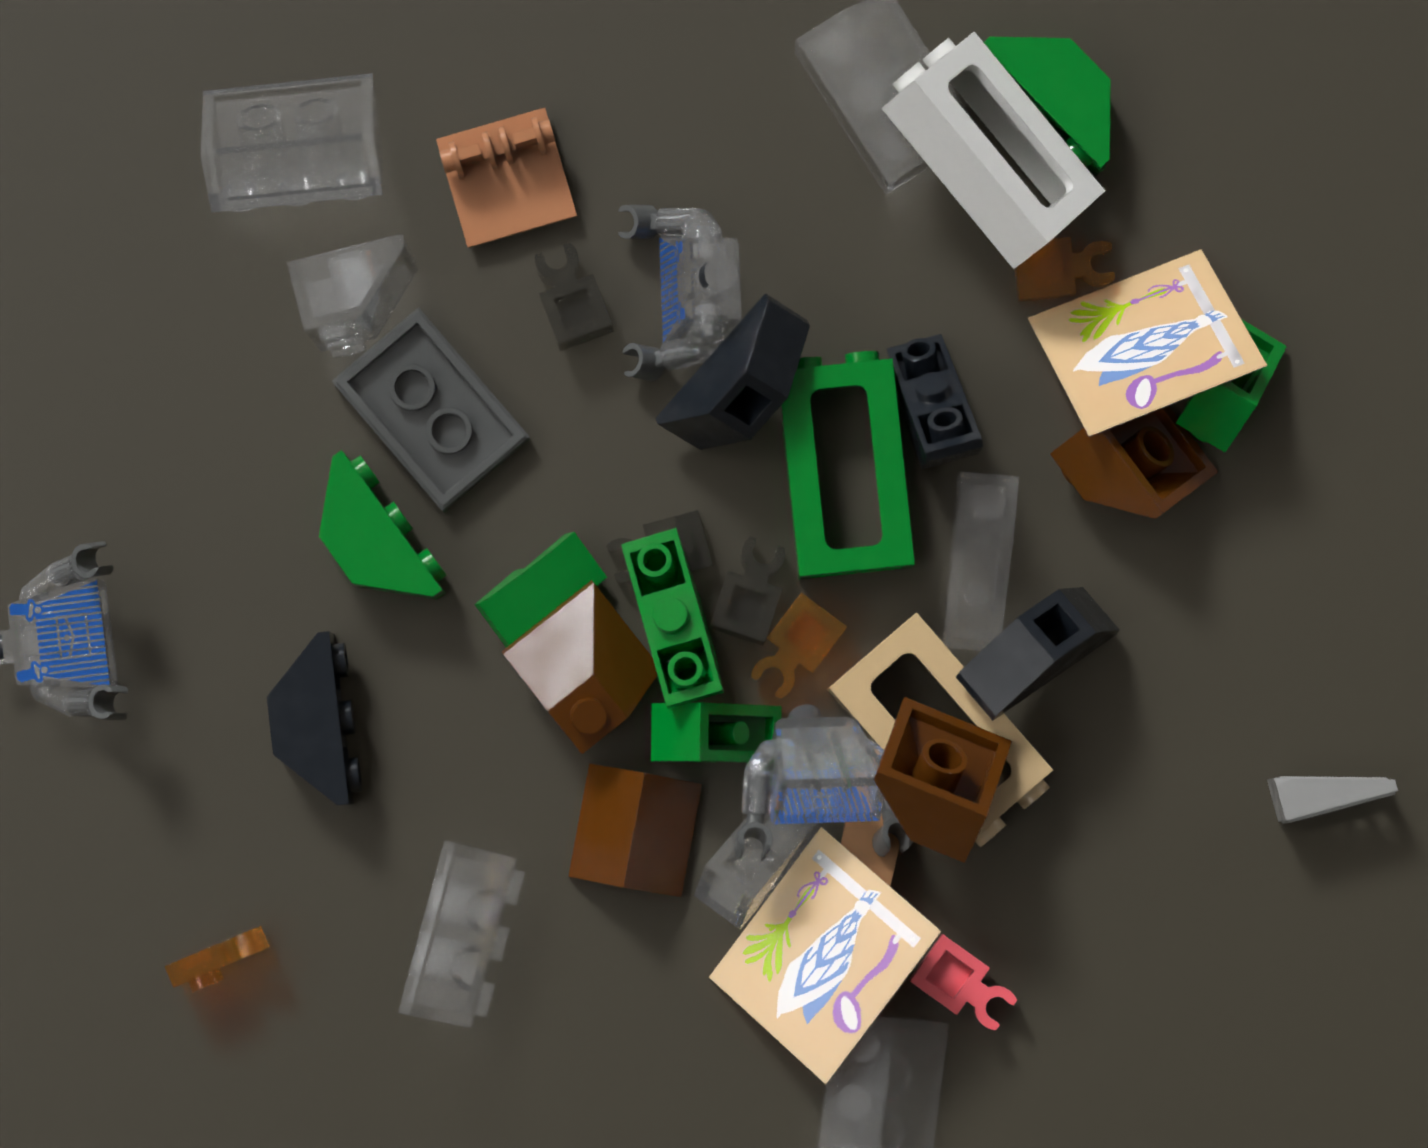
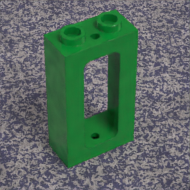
[780,351,915,580]

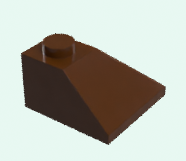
[1050,405,1218,519]
[501,580,658,754]
[873,697,1012,863]

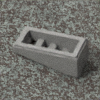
[1267,776,1398,824]

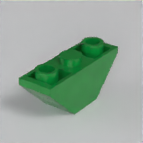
[983,36,1111,176]
[319,450,447,600]
[621,528,724,709]

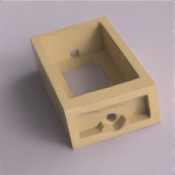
[827,612,1053,847]

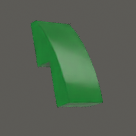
[474,532,607,648]

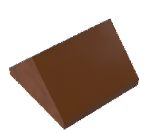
[568,763,702,897]

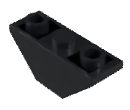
[655,293,810,450]
[886,334,983,469]
[956,587,1120,721]
[267,631,362,806]

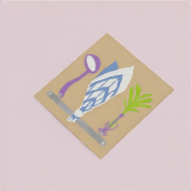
[1028,249,1267,437]
[709,827,941,1084]

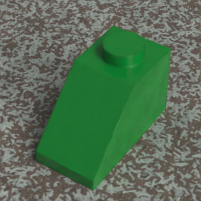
[1176,319,1287,452]
[651,702,782,763]

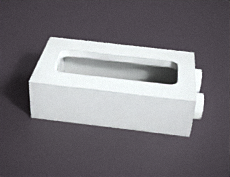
[881,32,1105,269]

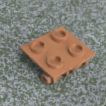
[436,107,577,248]

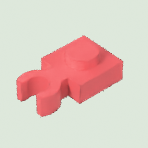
[909,934,1017,1030]

